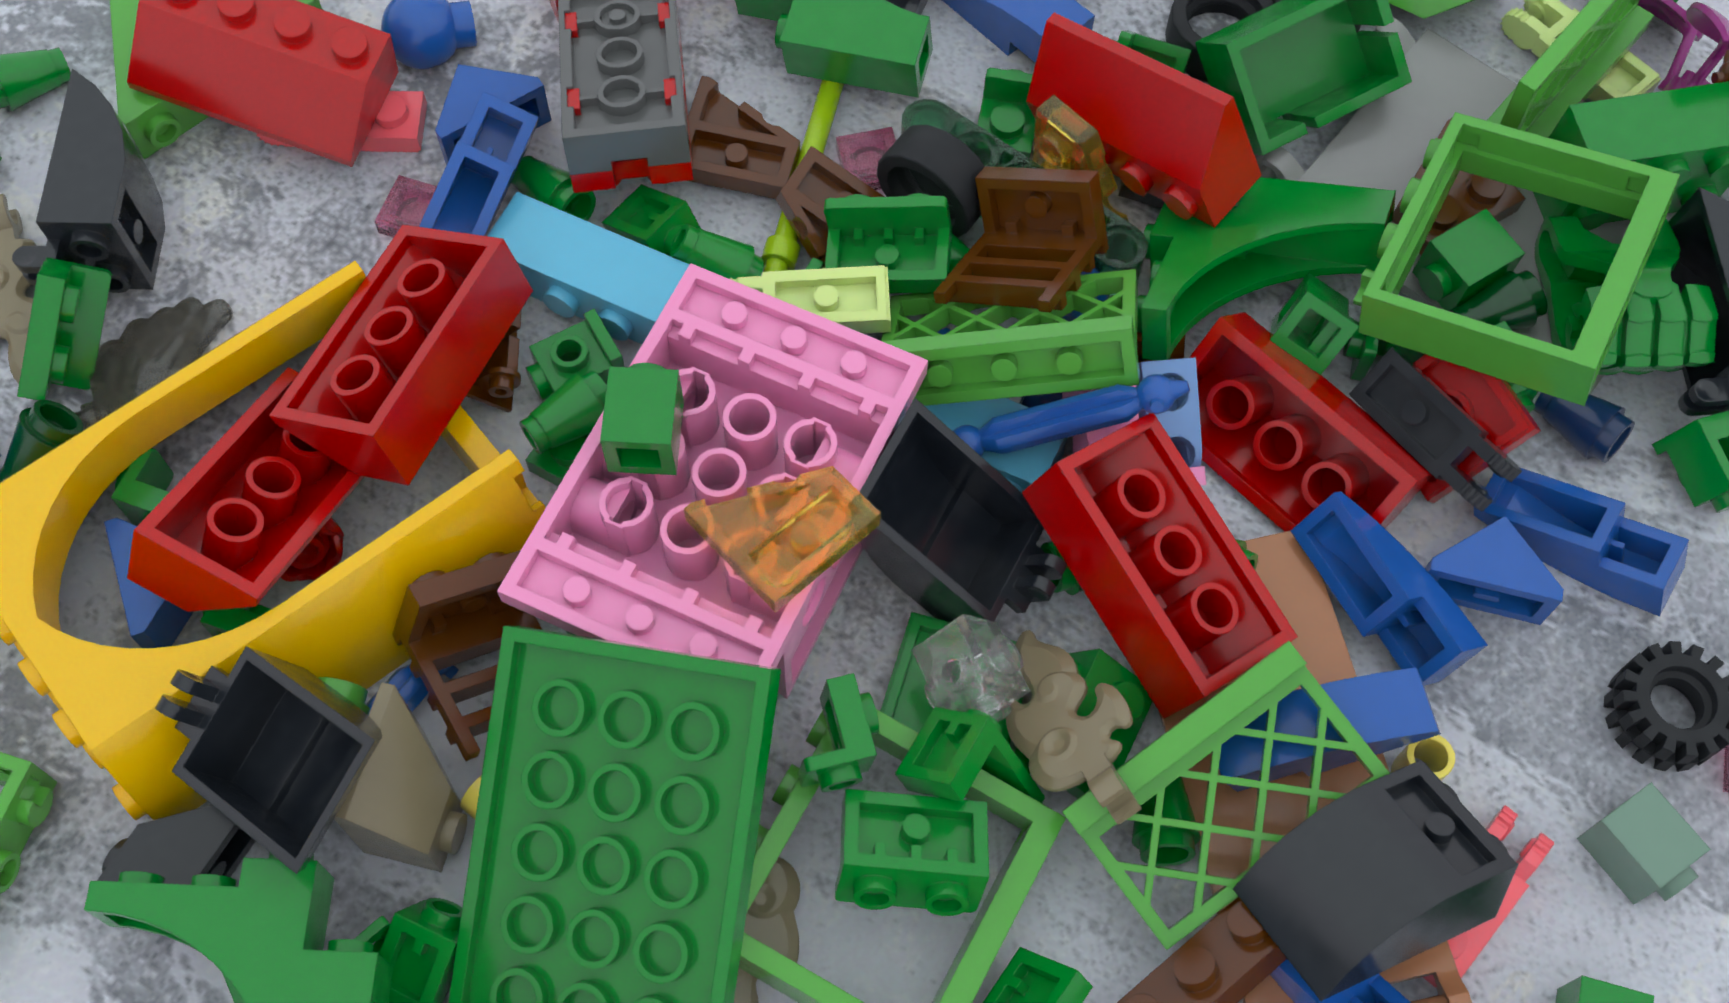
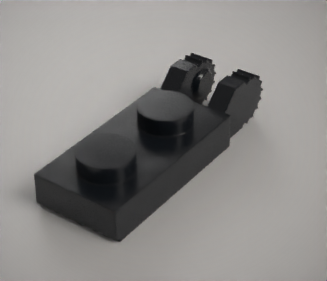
[1349,347,1522,511]

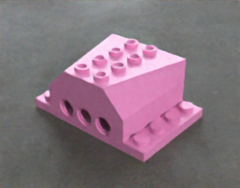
[497,263,928,699]

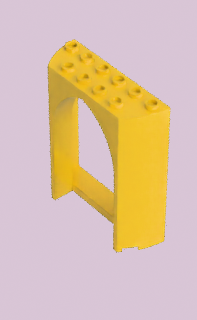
[0,261,546,821]

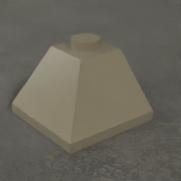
[334,682,467,872]

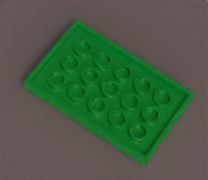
[448,626,781,1003]

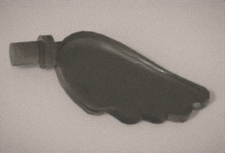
[75,297,233,431]

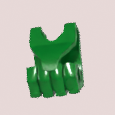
[1534,216,1718,376]

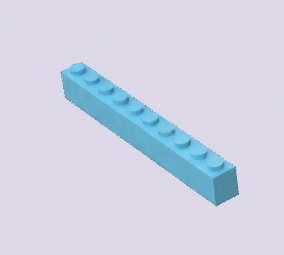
[487,192,1068,493]

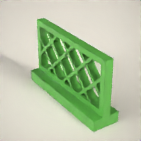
[1486,0,1654,138]
[881,269,1140,406]
[1062,641,1390,950]

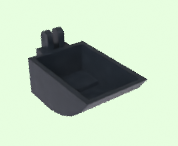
[12,69,165,293]
[1668,187,1729,416]
[851,398,1067,627]
[155,646,382,874]
[1233,760,1518,1001]

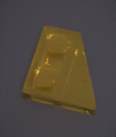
[1032,94,1130,242]
[684,466,881,613]

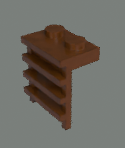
[933,166,1109,312]
[392,550,543,761]

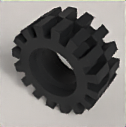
[1603,641,1729,772]

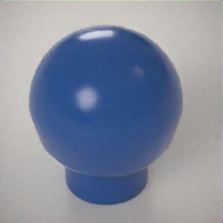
[381,0,477,70]

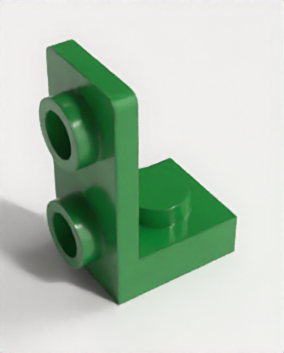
[895,707,1045,803]

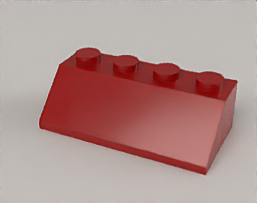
[127,0,399,167]
[1026,12,1262,228]
[269,225,533,486]
[1189,312,1433,532]
[127,367,365,612]
[1022,413,1298,719]

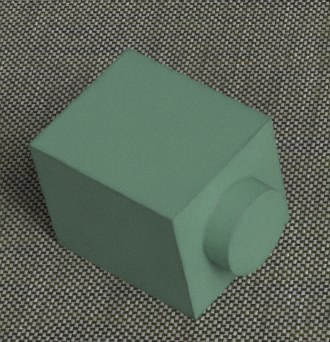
[1577,782,1711,905]

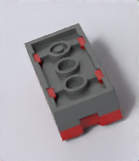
[558,0,694,193]

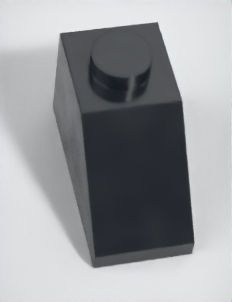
[97,805,256,885]

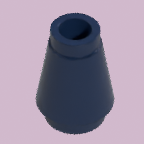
[1533,392,1635,463]

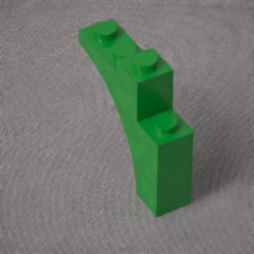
[735,0,933,98]
[1137,177,1396,361]
[84,853,393,1003]

